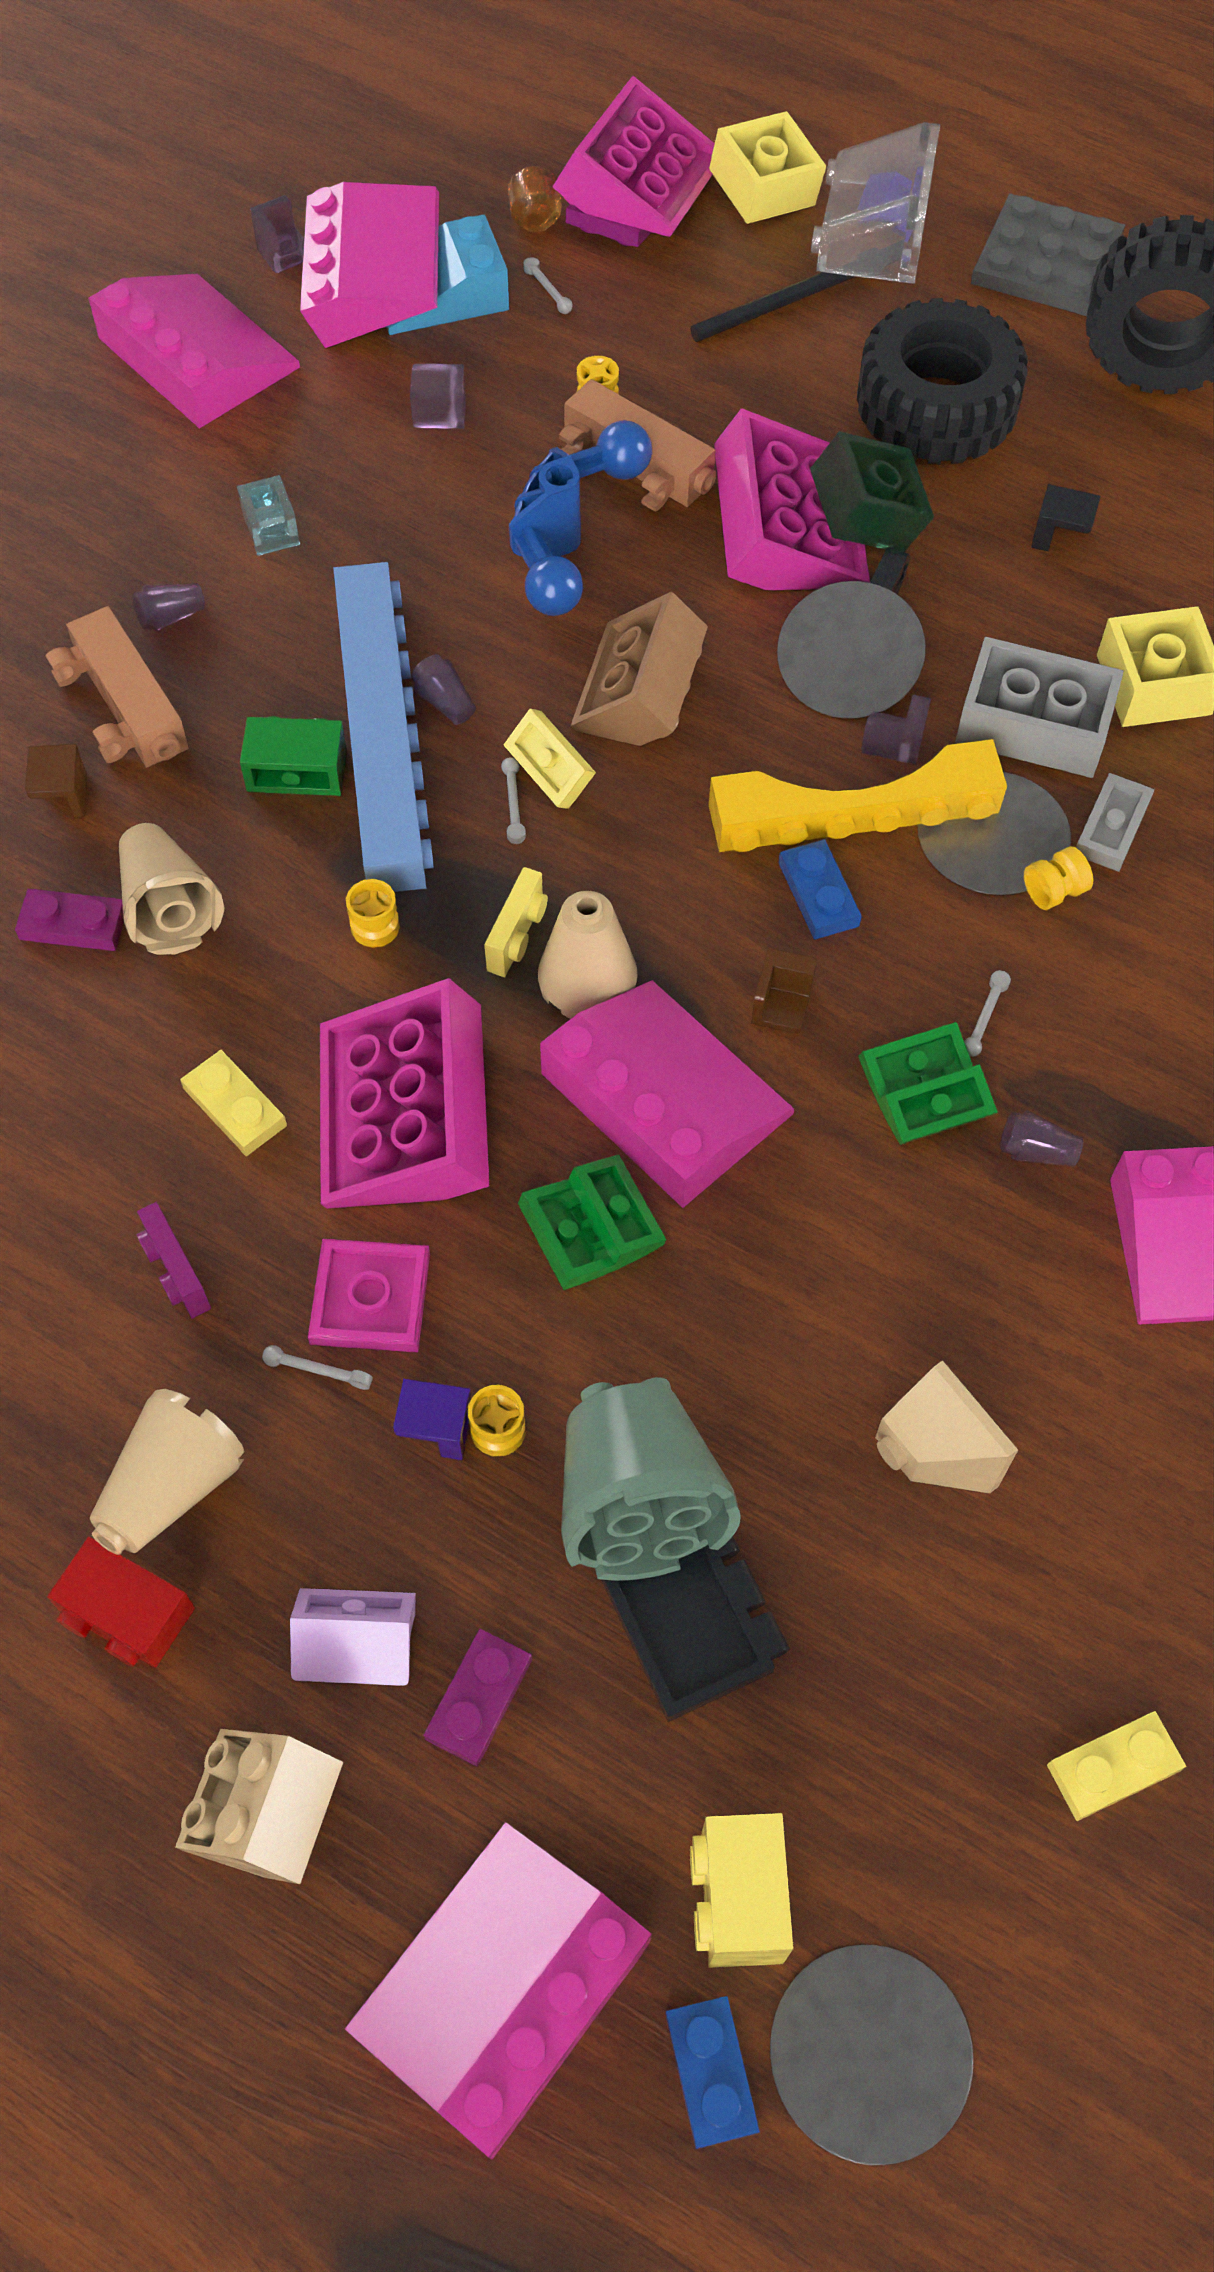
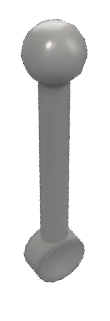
[523,257,573,314]
[501,757,526,844]
[964,970,1011,1057]
[262,1345,373,1390]

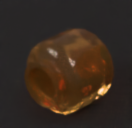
[508,166,562,232]

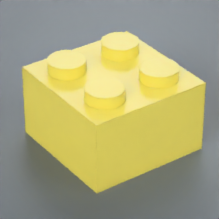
[709,111,826,224]
[1097,606,1214,727]
[690,1813,793,1968]

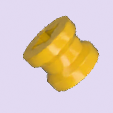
[577,355,619,394]

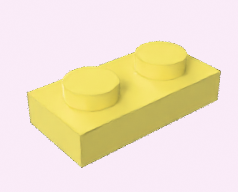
[504,708,596,809]
[484,867,548,978]
[180,1050,287,1157]
[1047,1711,1187,1821]

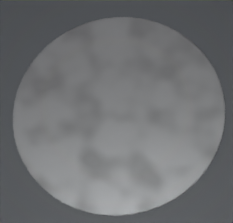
[777,581,925,718]
[918,772,1071,895]
[770,1945,973,2165]

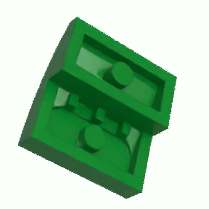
[858,1022,998,1145]
[518,1154,667,1290]

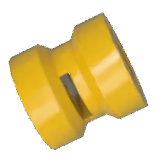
[1024,846,1093,910]
[346,879,400,948]
[468,1385,526,1456]

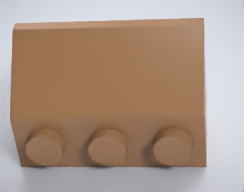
[570,591,708,746]

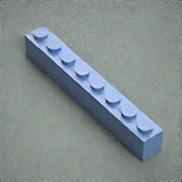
[333,562,434,892]

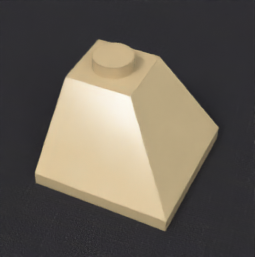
[875,1360,1018,1493]

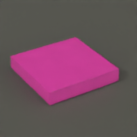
[308,1239,430,1352]

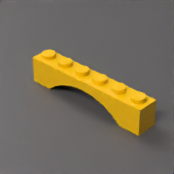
[708,739,1007,852]

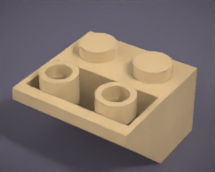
[175,1729,343,1884]

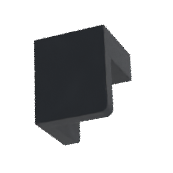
[1031,484,1101,551]

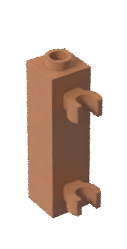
[559,379,716,511]
[46,606,189,768]

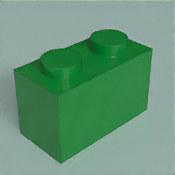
[240,716,347,796]

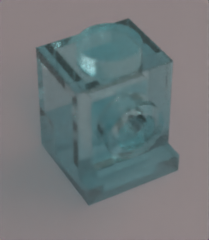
[237,475,300,556]

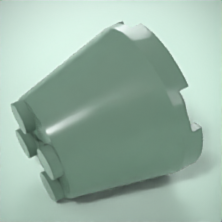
[561,1377,741,1581]

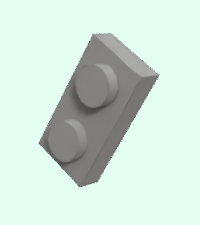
[1076,773,1155,872]

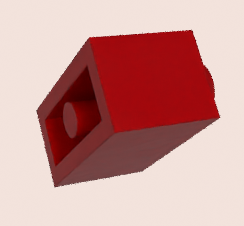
[47,1536,195,1669]

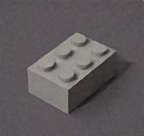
[955,637,1124,778]

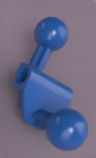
[509,420,652,616]

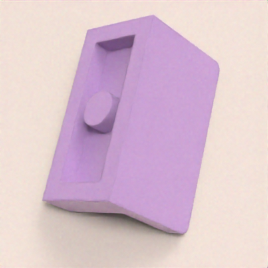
[290,1588,416,1685]

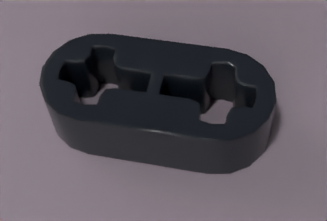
[870,547,910,594]

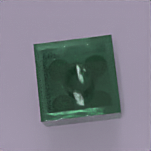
[810,431,934,552]

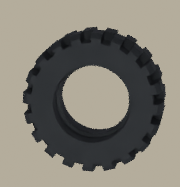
[1086,215,1214,394]
[857,298,1028,465]

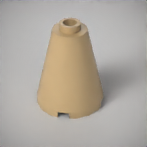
[119,823,225,955]
[538,891,637,1019]
[90,1389,244,1555]

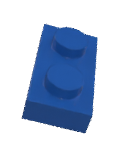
[778,839,862,940]
[665,1996,760,2149]

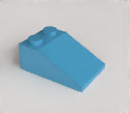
[387,214,509,335]

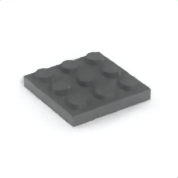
[971,193,1125,316]

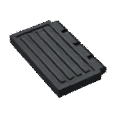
[601,1536,790,1722]

